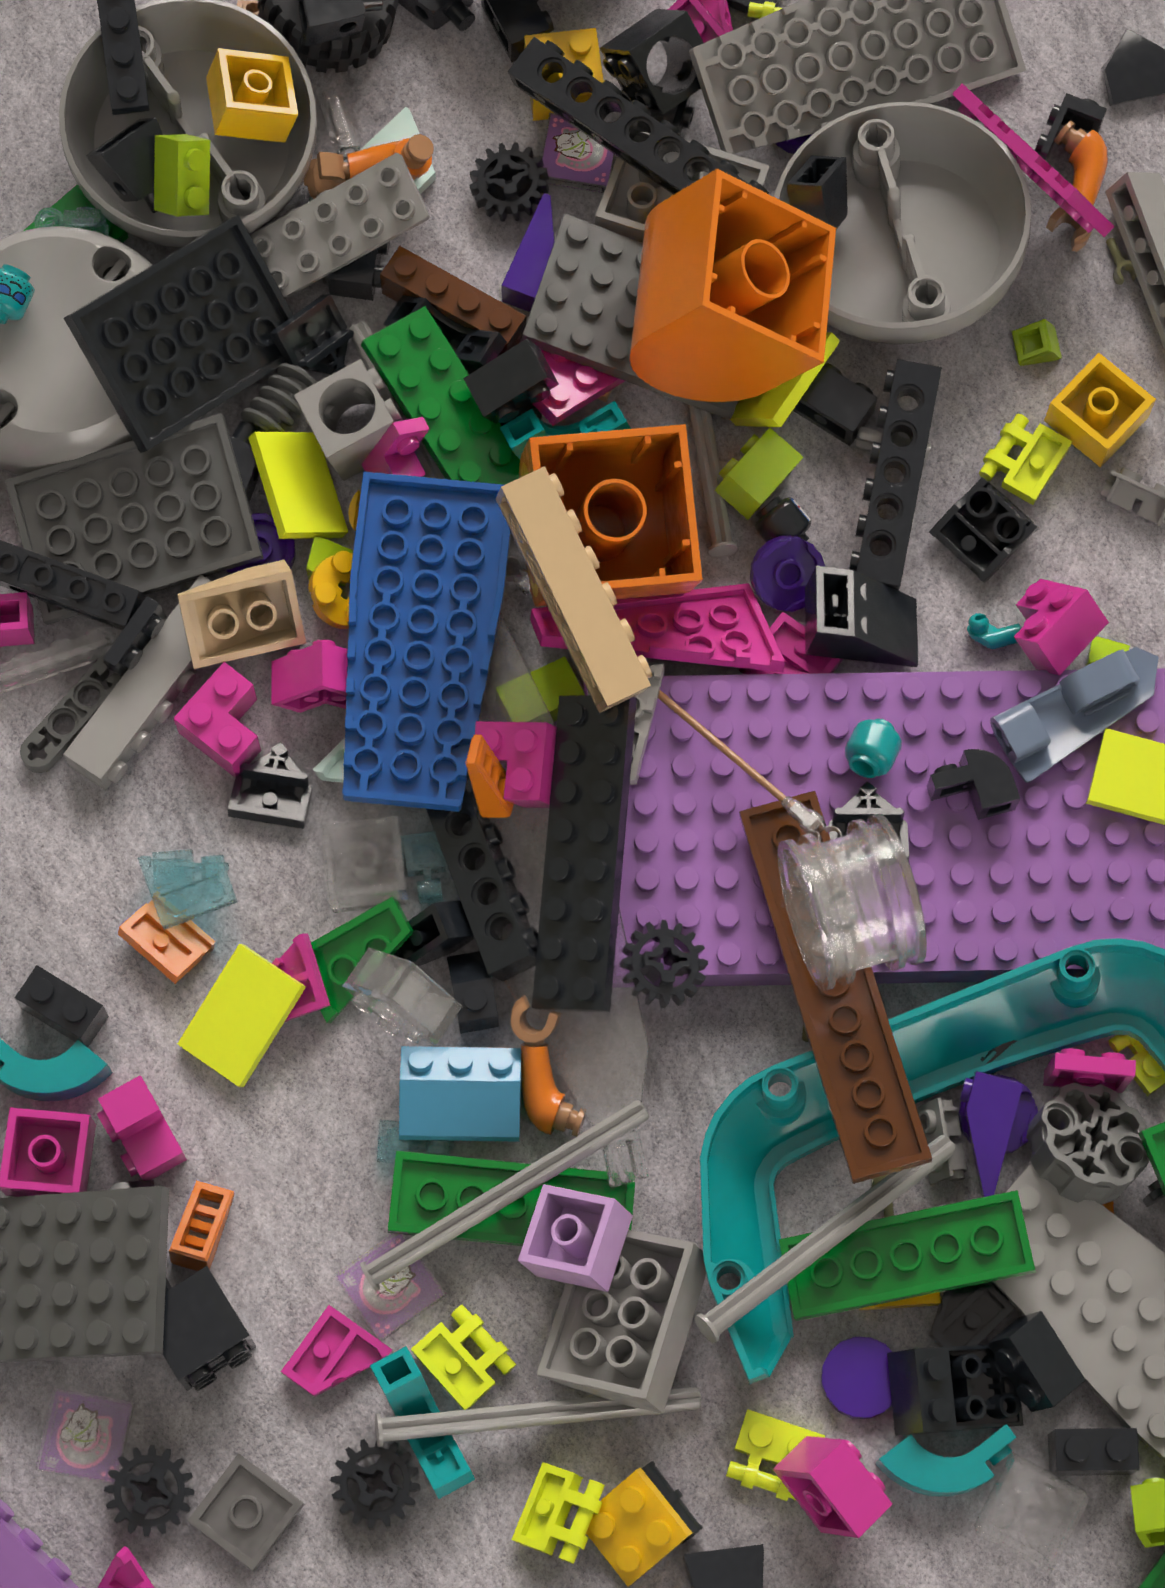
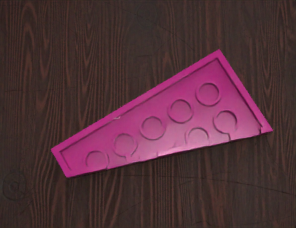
[952,84,1115,237]
[530,583,785,673]

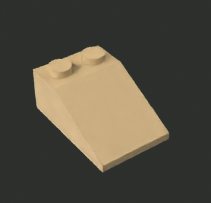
[177,560,306,669]

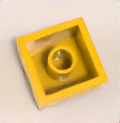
[524,28,604,121]
[206,48,298,143]
[1044,353,1156,468]

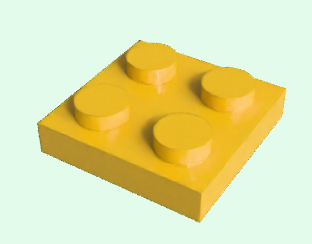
[586,1467,692,1587]

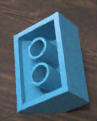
[399,1046,521,1142]

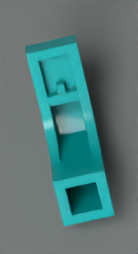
[370,1346,475,1499]

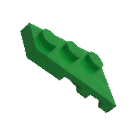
[311,897,414,1024]

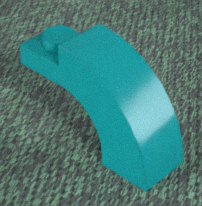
[500,401,631,459]
[0,1039,113,1102]
[875,1424,1017,1497]

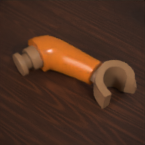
[1046,121,1108,252]
[304,134,434,199]
[510,995,587,1137]

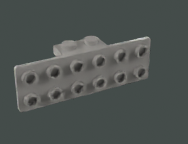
[250,153,430,299]

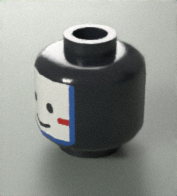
[755,495,811,542]

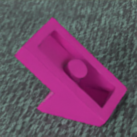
[361,417,430,477]

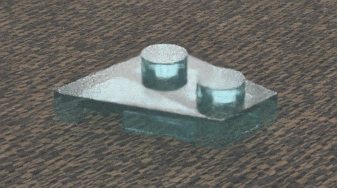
[138,856,238,930]

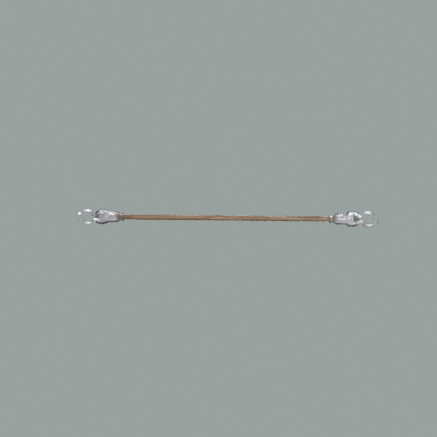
[506,556,847,855]

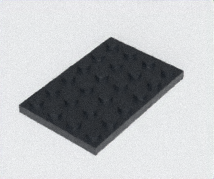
[64,215,294,453]

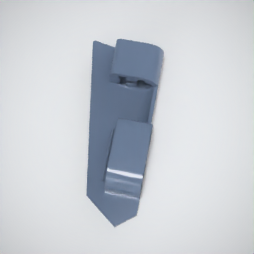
[990,647,1159,783]

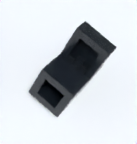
[926,749,1020,820]

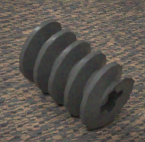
[241,363,317,432]

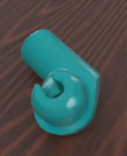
[967,613,1021,650]

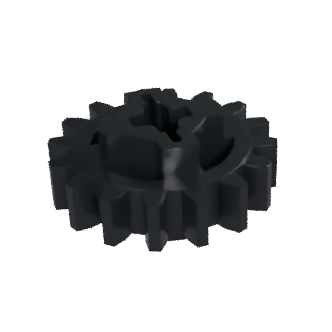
[469,142,549,222]
[619,920,708,1009]
[330,1439,421,1530]
[104,1445,195,1538]

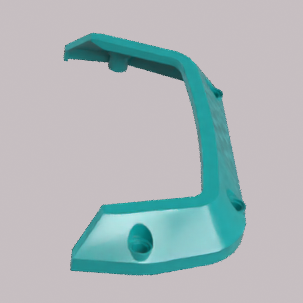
[700,938,1165,1385]

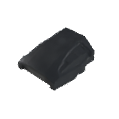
[929,477,1039,583]

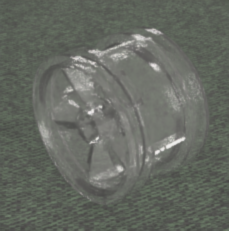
[778,814,927,991]

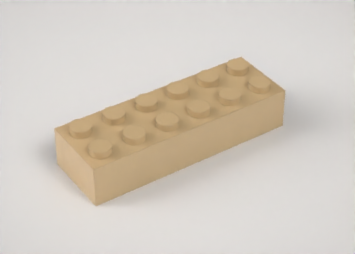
[496,466,653,713]

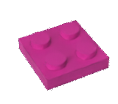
[1043,1048,1136,1093]

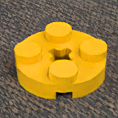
[308,551,353,629]

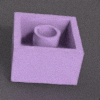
[518,1184,633,1292]

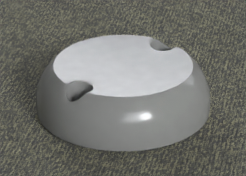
[59,0,317,248]
[774,102,1031,345]
[0,226,152,475]

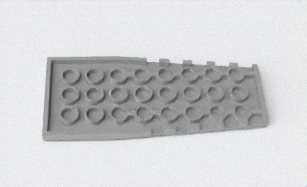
[689,0,1026,154]
[993,1163,1165,1462]

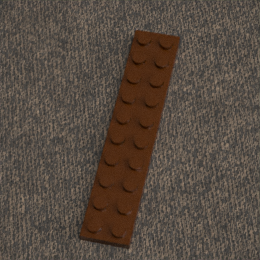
[739,791,932,1184]

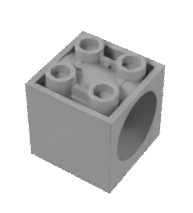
[294,359,403,481]

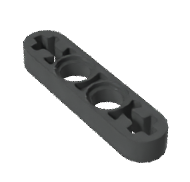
[20,652,123,773]

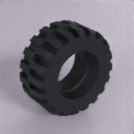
[257,0,398,73]

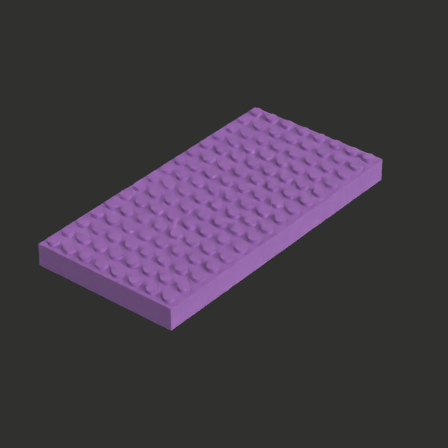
[584,668,1165,988]

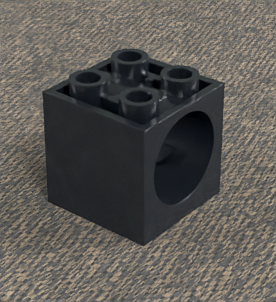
[600,9,704,115]
[162,1266,256,1391]

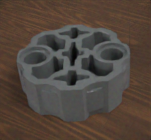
[1026,1082,1149,1205]

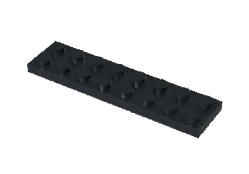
[532,695,637,1012]

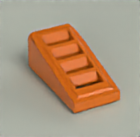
[466,735,514,818]
[169,1180,235,1271]

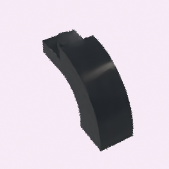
[383,295,507,375]

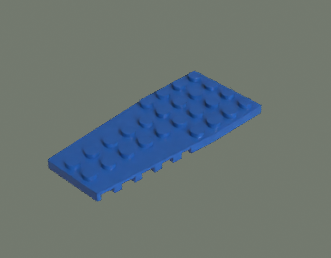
[342,471,511,812]

